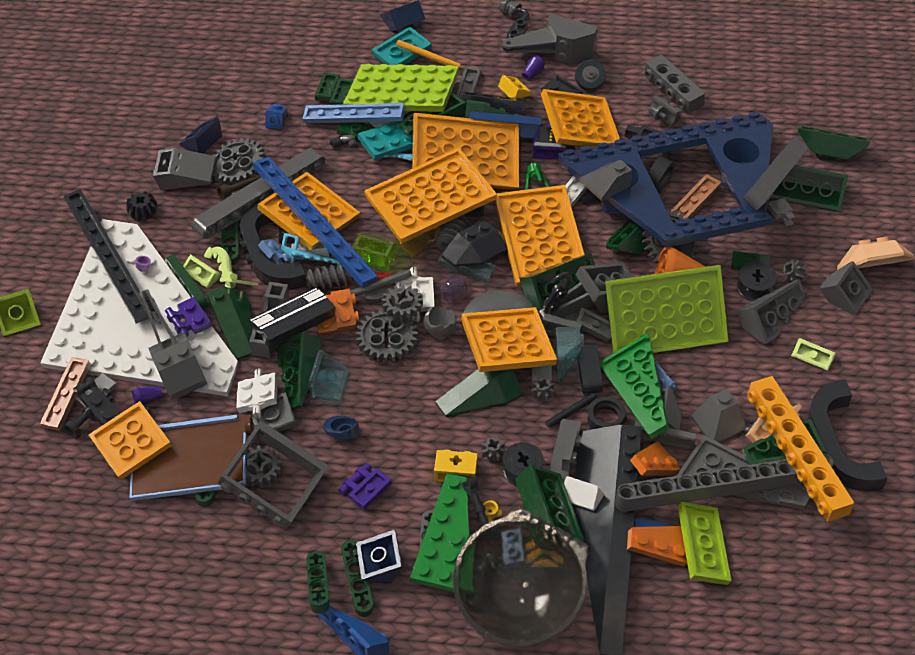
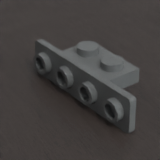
[549,419,581,482]

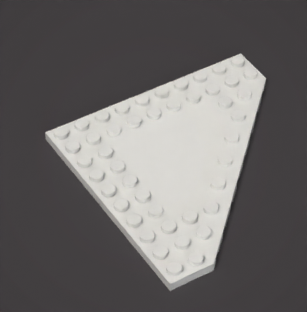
[41,219,239,397]

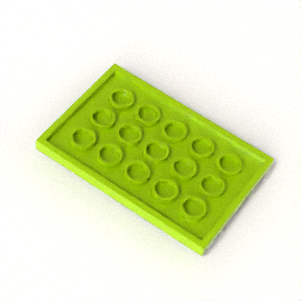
[343,64,459,112]
[605,265,728,353]

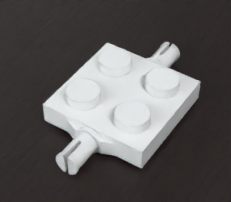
[395,267,434,322]
[236,369,278,419]

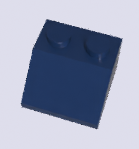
[380,0,425,33]

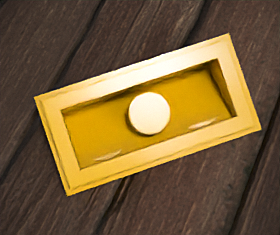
[498,75,532,98]

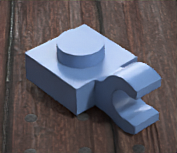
[258,239,291,265]

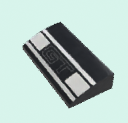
[249,287,336,348]

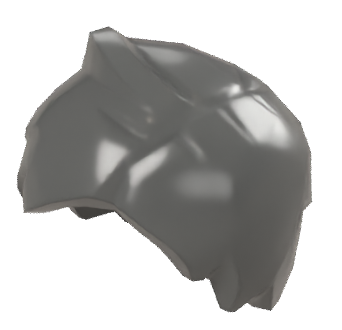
[424,305,456,341]

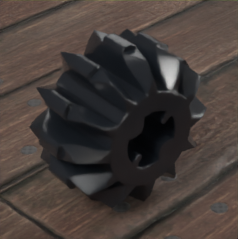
[126,191,157,221]

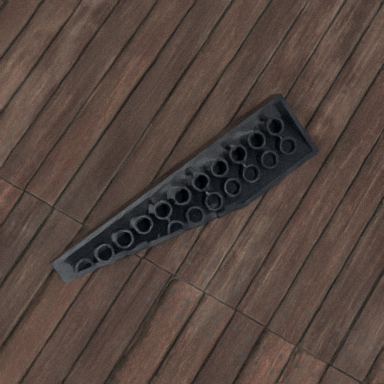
[573,424,642,655]

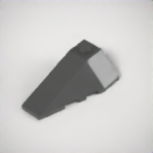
[737,279,806,344]

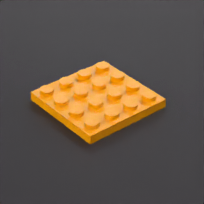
[541,89,620,147]
[257,172,360,251]
[461,307,557,372]

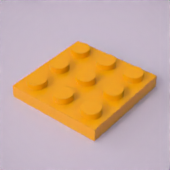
[88,401,172,480]

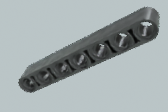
[743,136,809,211]

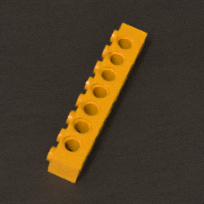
[747,376,854,522]

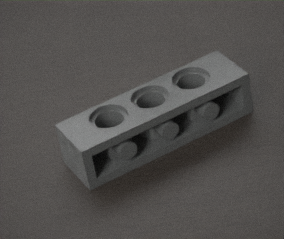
[644,54,705,114]

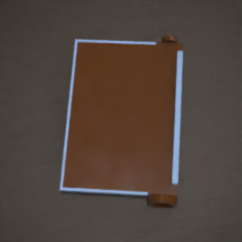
[129,415,254,501]

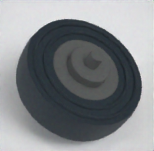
[575,60,606,91]

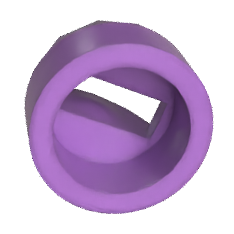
[135,255,151,272]

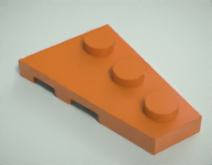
[630,441,681,476]
[627,526,687,567]

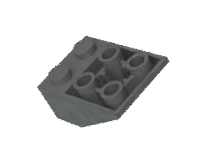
[153,148,216,191]

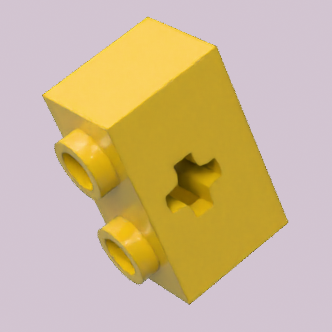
[434,450,477,482]

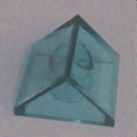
[309,349,349,402]

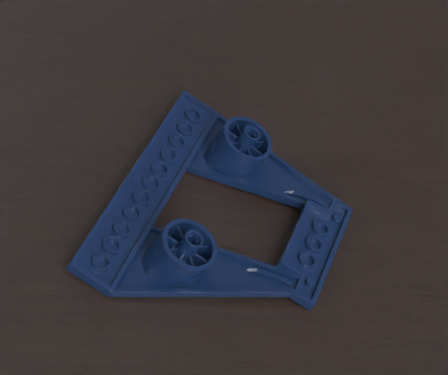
[558,112,773,247]

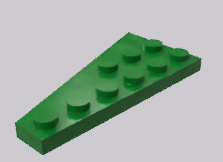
[599,333,669,439]
[410,473,472,597]

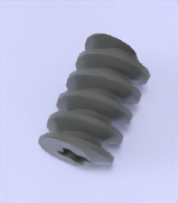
[436,215,469,252]
[307,263,347,290]

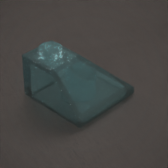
[555,326,584,382]

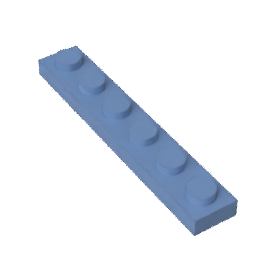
[302,103,406,123]

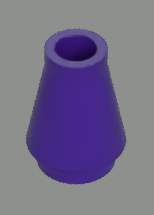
[522,56,545,80]
[132,386,162,405]

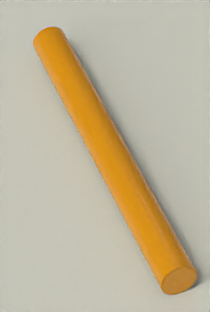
[396,40,461,68]

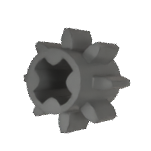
[783,259,807,282]
[531,377,554,402]
[481,437,506,462]

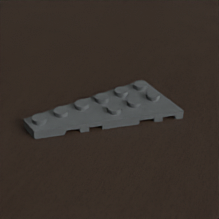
[676,435,811,510]

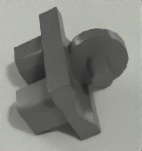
[648,95,682,127]

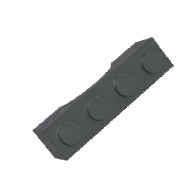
[249,282,290,358]

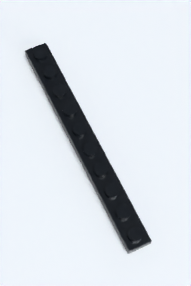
[64,189,149,324]

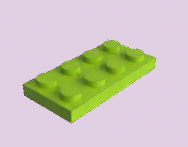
[677,501,732,585]

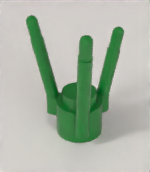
[525,163,550,190]

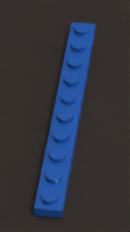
[253,157,378,287]

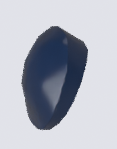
[323,416,361,440]

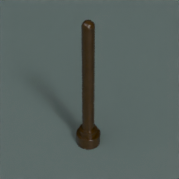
[217,175,261,200]

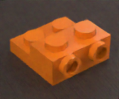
[317,289,359,335]

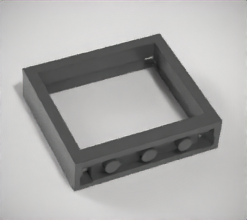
[217,420,329,529]

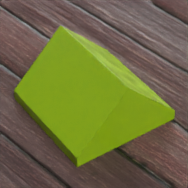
[0,289,41,336]

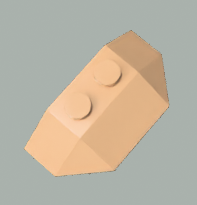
[837,237,915,270]

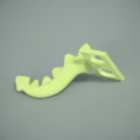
[204,247,258,288]

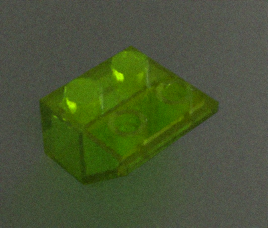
[352,233,401,271]

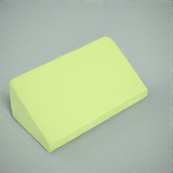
[183,254,222,288]
[791,338,836,371]

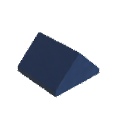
[179,116,222,154]
[356,530,403,584]

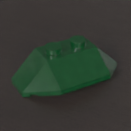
[798,125,870,161]
[606,219,647,255]

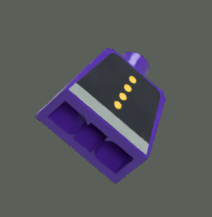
[533,122,567,160]

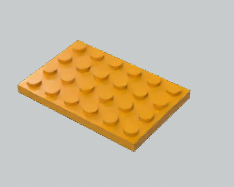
[412,113,519,190]
[364,148,497,244]
[494,185,584,287]

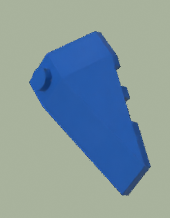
[316,599,389,655]

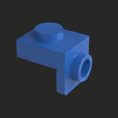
[265,104,288,129]

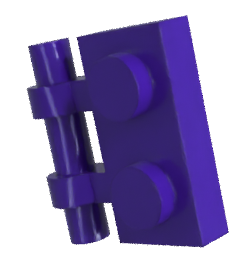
[165,297,212,337]
[338,463,392,510]

